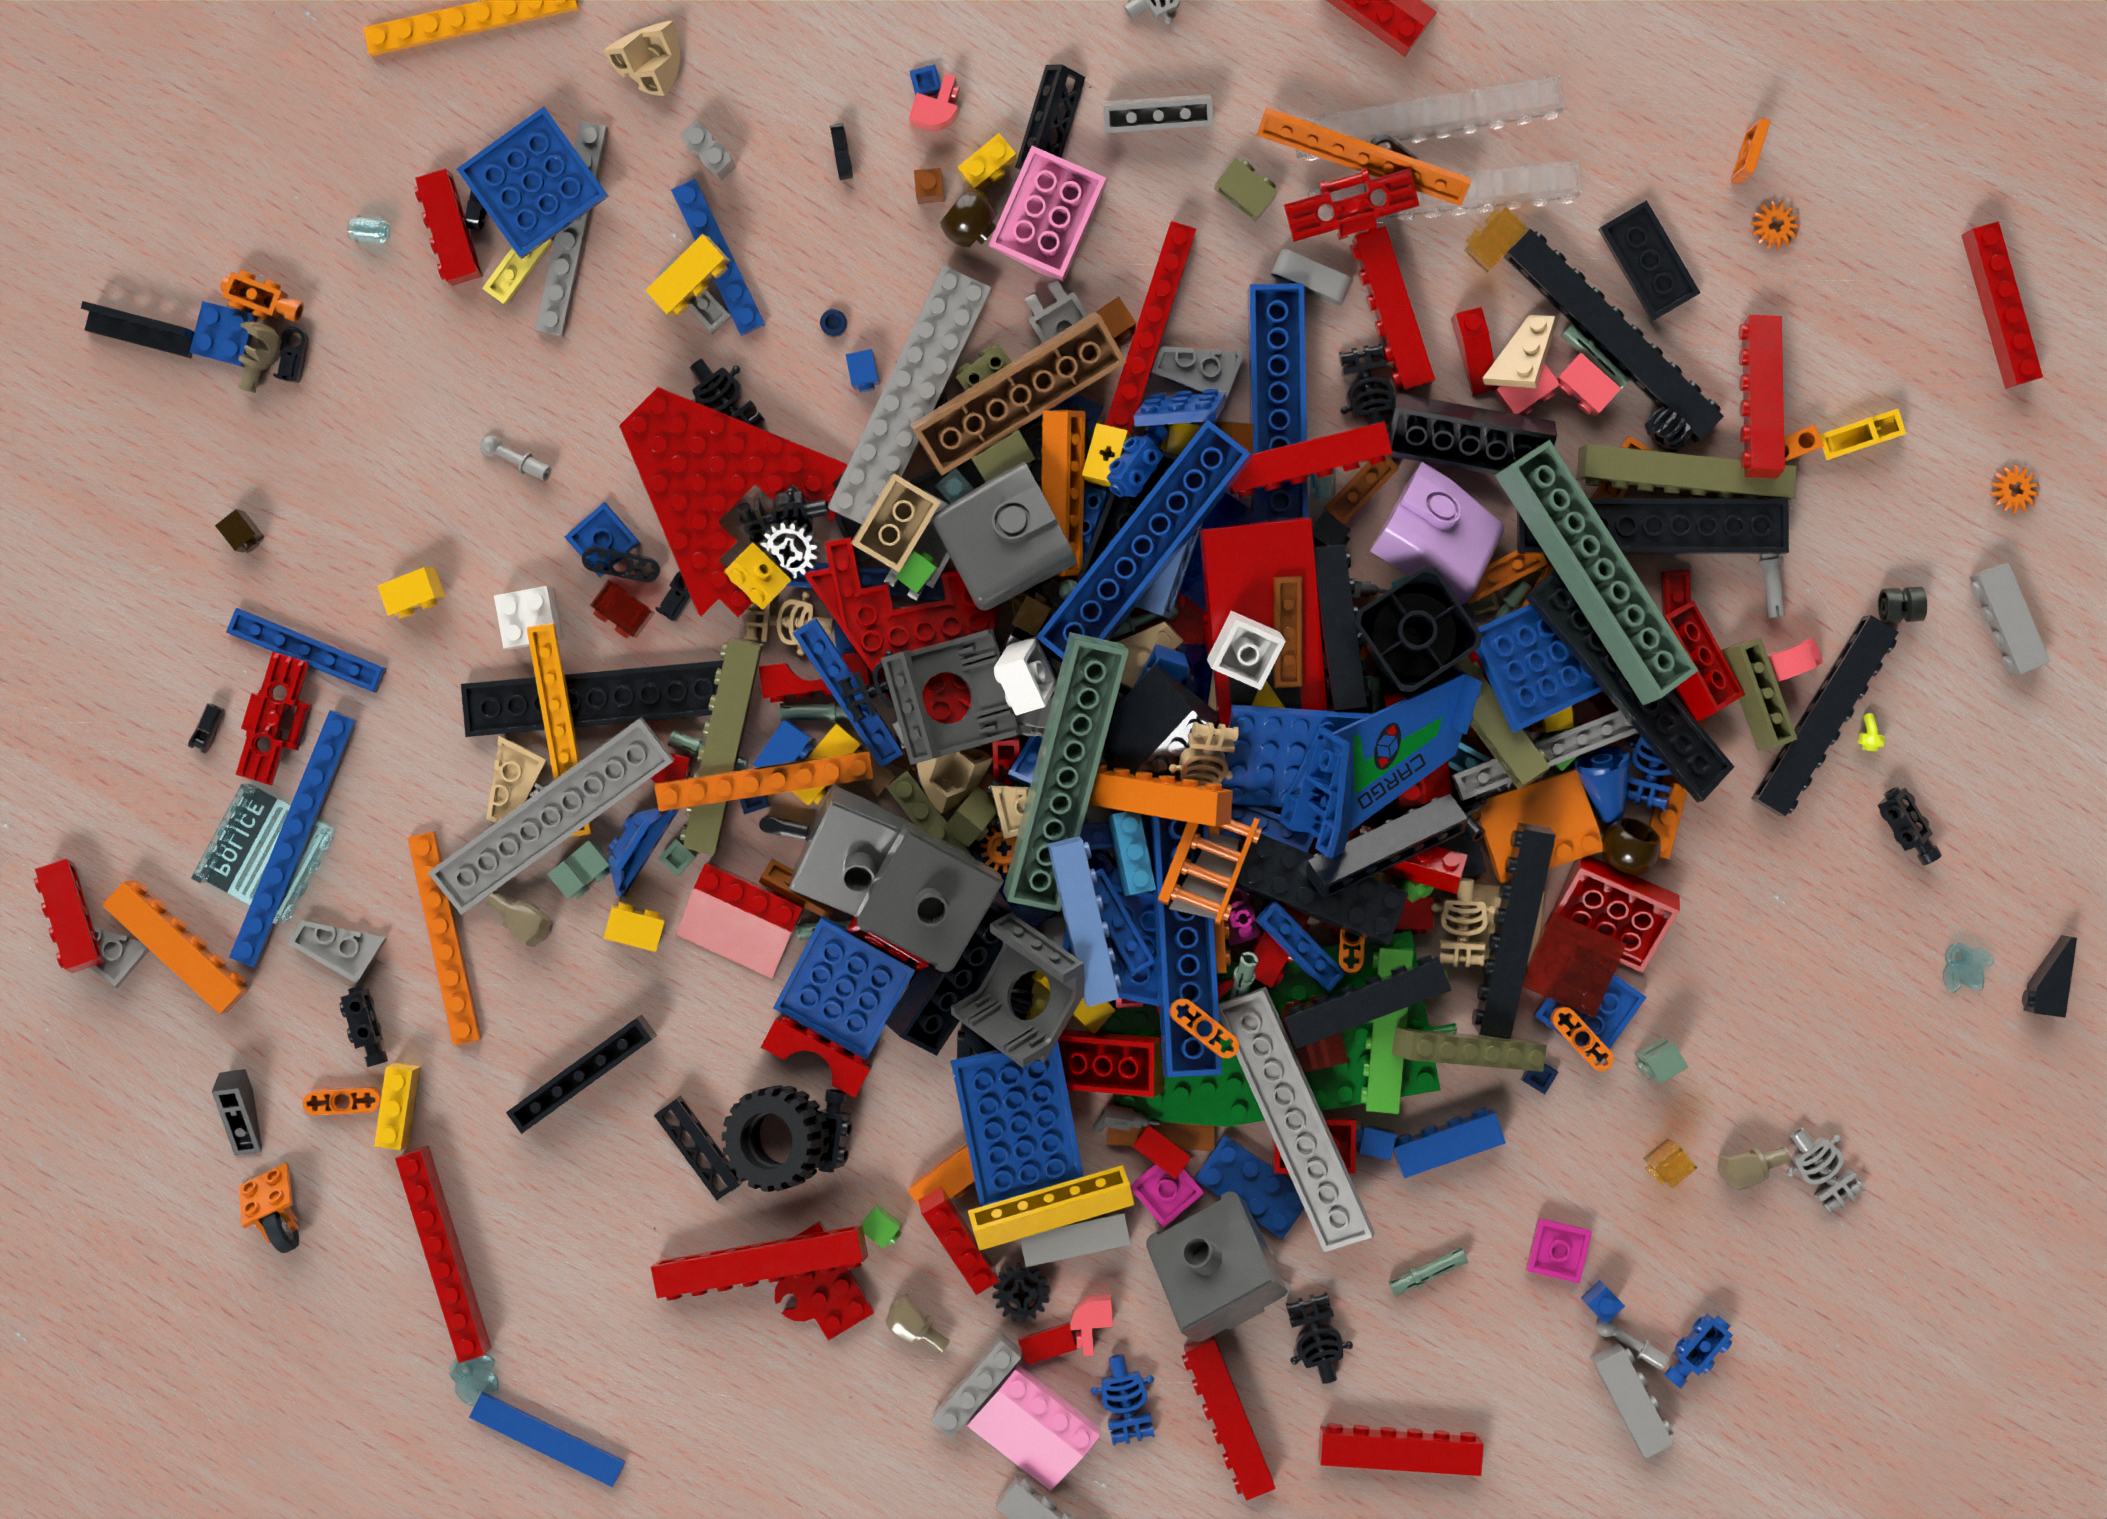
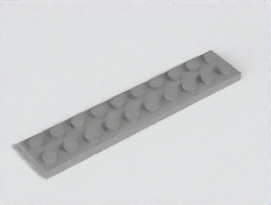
[828,265,992,525]
[428,717,674,915]
[1218,987,1375,1252]

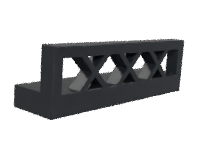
[1015,64,1086,170]
[80,301,195,359]
[654,1095,742,1201]

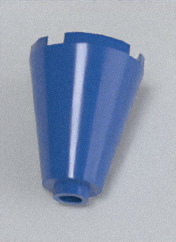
[1575,746,1630,824]

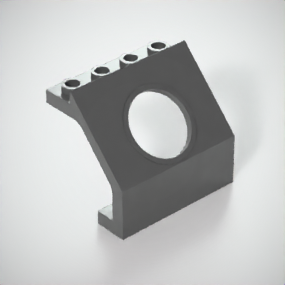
[881,629,1022,765]
[951,912,1084,1068]

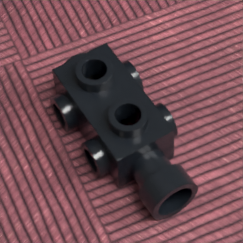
[1877,787,1942,866]
[340,985,388,1067]
[818,1089,852,1173]

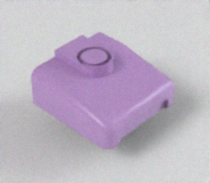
[1370,462,1504,604]

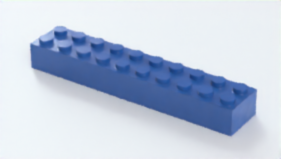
[1248,283,1308,523]
[1036,419,1254,659]
[1149,815,1222,1077]

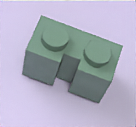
[547,839,611,899]
[1635,1038,1689,1084]

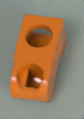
[1784,424,1824,461]

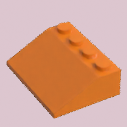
[1478,768,1603,883]

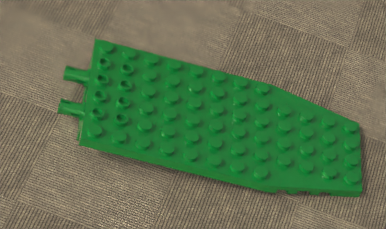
[1101,930,1457,1127]

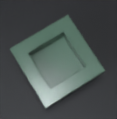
[658,838,697,876]

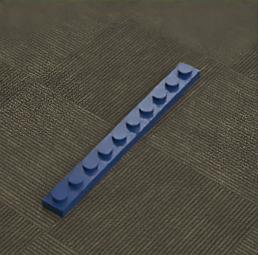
[229,710,357,968]

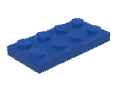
[1194,1134,1304,1240]

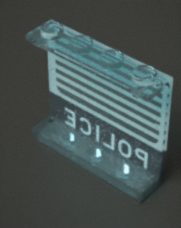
[191,783,334,924]

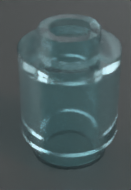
[348,215,391,245]
[1309,469,1336,500]

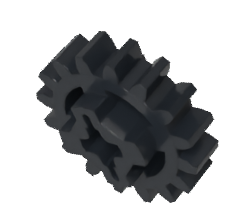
[992,1262,1050,1323]

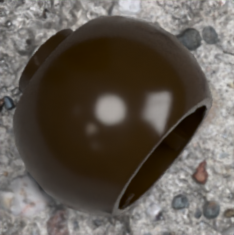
[940,188,998,248]
[1602,818,1661,875]

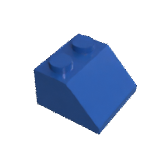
[753,720,816,767]

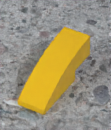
[1819,408,1907,460]

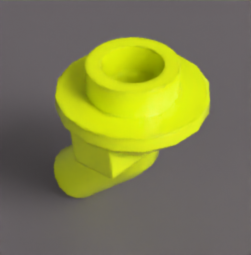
[1857,713,1885,751]

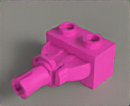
[1224,887,1263,946]

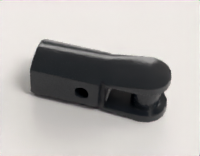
[188,703,225,754]
[759,817,809,840]

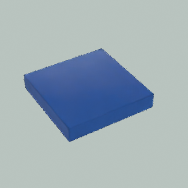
[564,502,641,578]

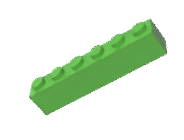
[1360,946,1413,1114]

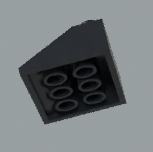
[1102,663,1219,778]

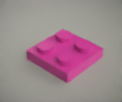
[1130,1163,1204,1227]
[1526,1217,1592,1283]

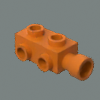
[220,270,304,322]

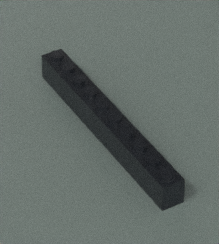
[1504,228,1724,443]

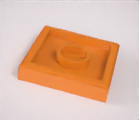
[1731,118,1771,185]

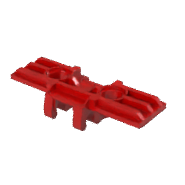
[1284,168,1420,242]
[235,651,313,786]

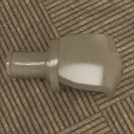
[238,322,281,393]
[485,891,552,947]
[1718,1146,1791,1190]
[886,1293,950,1354]

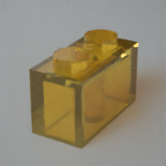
[1464,207,1529,273]
[1643,1138,1697,1188]

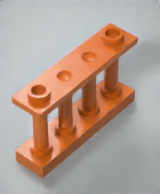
[1158,818,1262,925]

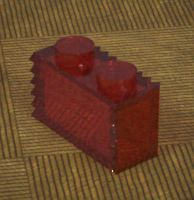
[590,579,655,638]

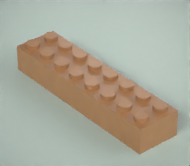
[910,312,1126,476]

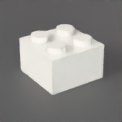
[494,586,563,650]
[1207,611,1286,690]
[994,637,1057,715]

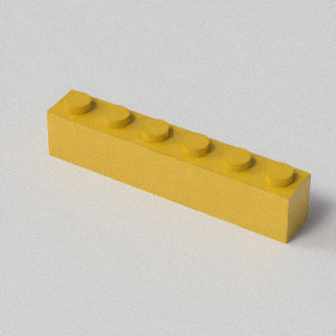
[968,1165,1134,1251]

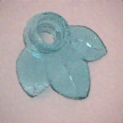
[1943,943,1994,993]
[449,1354,499,1406]

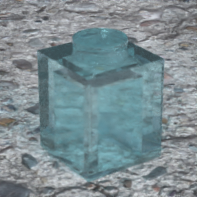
[936,468,974,503]

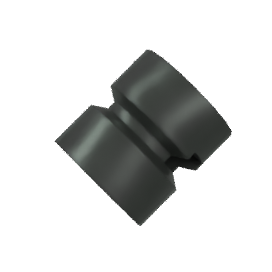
[1878,587,1927,623]

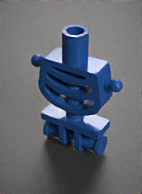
[1626,736,1673,811]
[1090,1354,1155,1446]

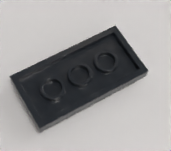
[1598,200,1701,322]

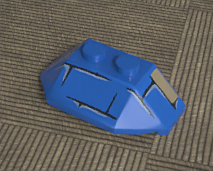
[608,807,679,897]

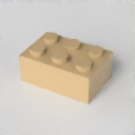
[850,473,941,572]

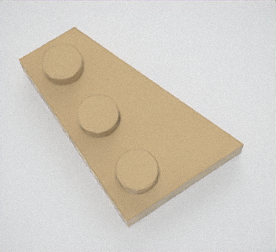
[991,786,1030,839]

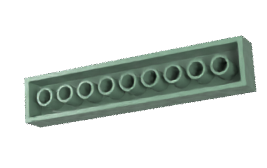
[1495,440,1698,705]
[1003,632,1129,912]

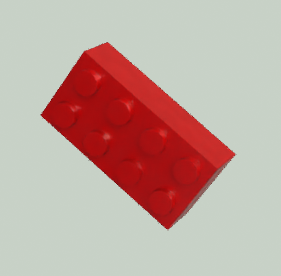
[1058,1029,1165,1097]

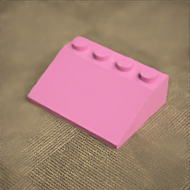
[988,146,1106,283]
[967,1363,1100,1491]

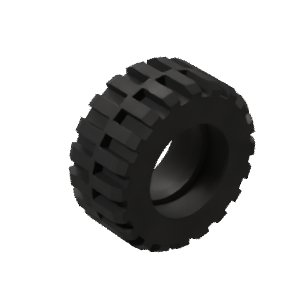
[722,1085,830,1192]

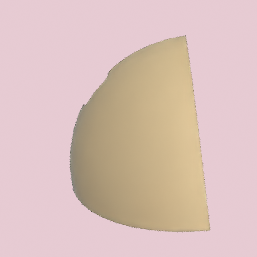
[603,20,680,96]
[917,747,993,814]

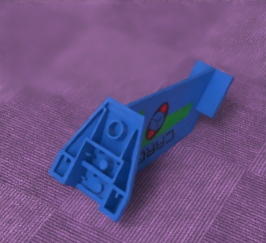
[1279,666,1482,858]

